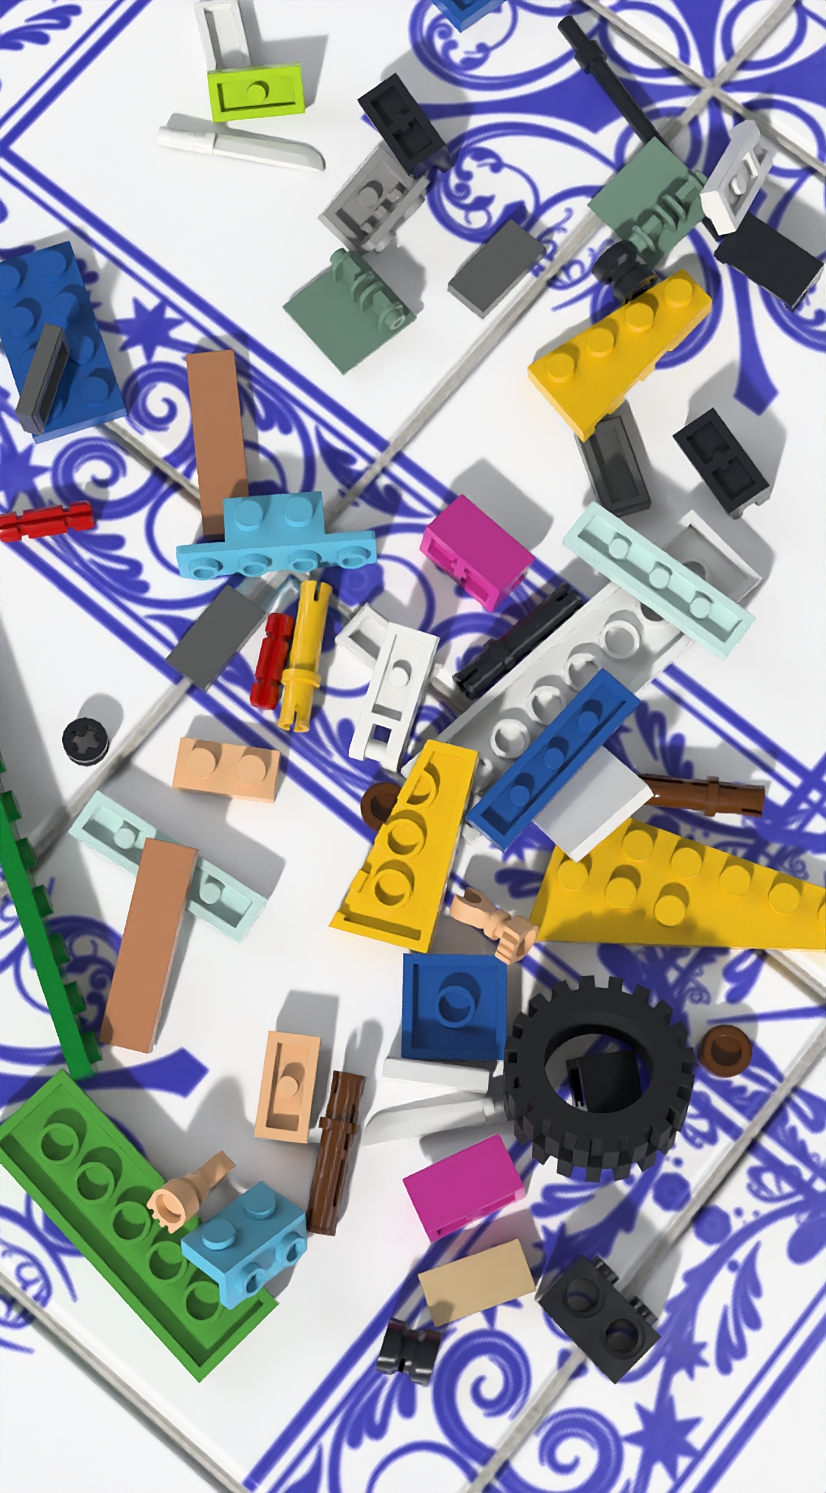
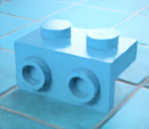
[180,1181,308,1310]

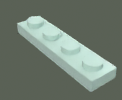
[562,500,756,662]
[68,790,268,945]

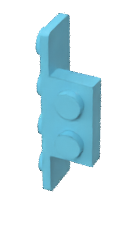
[176,491,377,581]

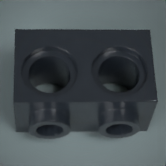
[534,1254,661,1385]

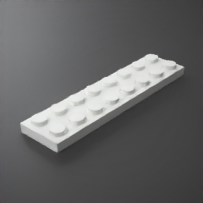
[401,509,762,846]

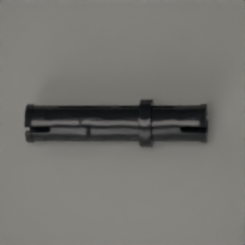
[452,582,584,701]

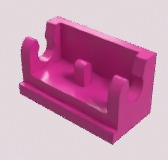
[419,494,536,613]
[402,1133,526,1243]

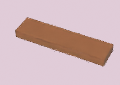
[186,349,250,541]
[98,837,199,1054]

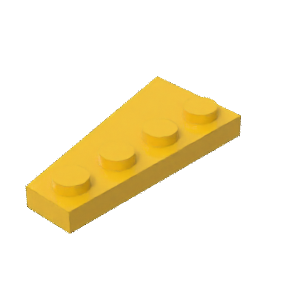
[527,268,712,443]
[328,739,481,954]

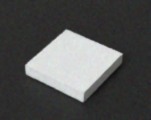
[533,746,654,863]

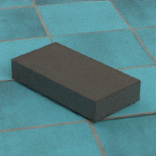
[447,219,546,320]
[15,323,71,436]
[573,415,652,518]
[165,584,267,693]

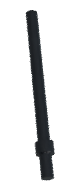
[557,15,728,242]

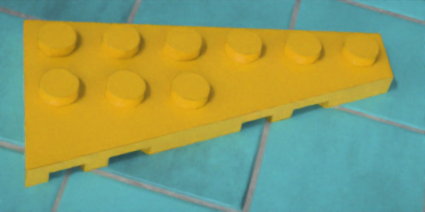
[528,818,826,953]

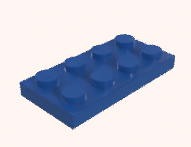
[0,240,128,445]

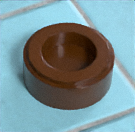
[360,782,402,834]
[697,1024,752,1078]

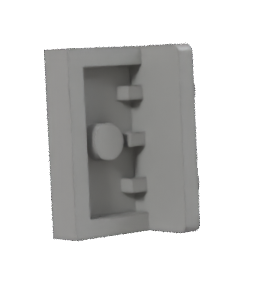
[317,146,430,256]

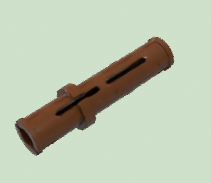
[635,773,765,818]
[305,1070,367,1236]

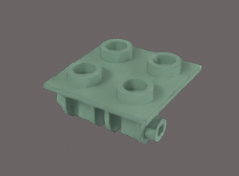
[587,136,708,269]
[282,248,417,376]

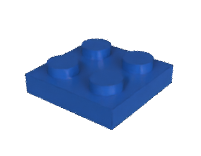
[401,953,507,1062]

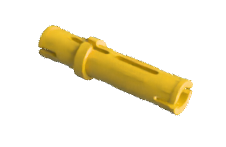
[277,580,332,732]

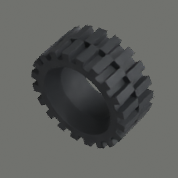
[502,975,695,1183]

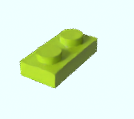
[207,61,306,123]

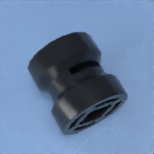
[591,240,658,307]
[375,1317,442,1387]

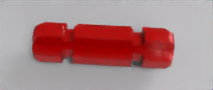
[0,500,95,543]
[249,613,295,710]

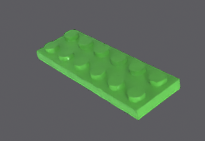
[0,1068,280,1383]

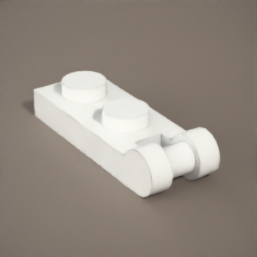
[700,120,773,235]
[349,621,440,772]

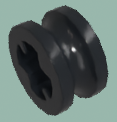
[62,717,110,767]

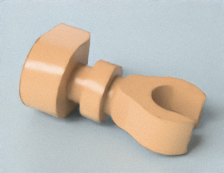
[449,887,539,965]
[146,1150,236,1234]

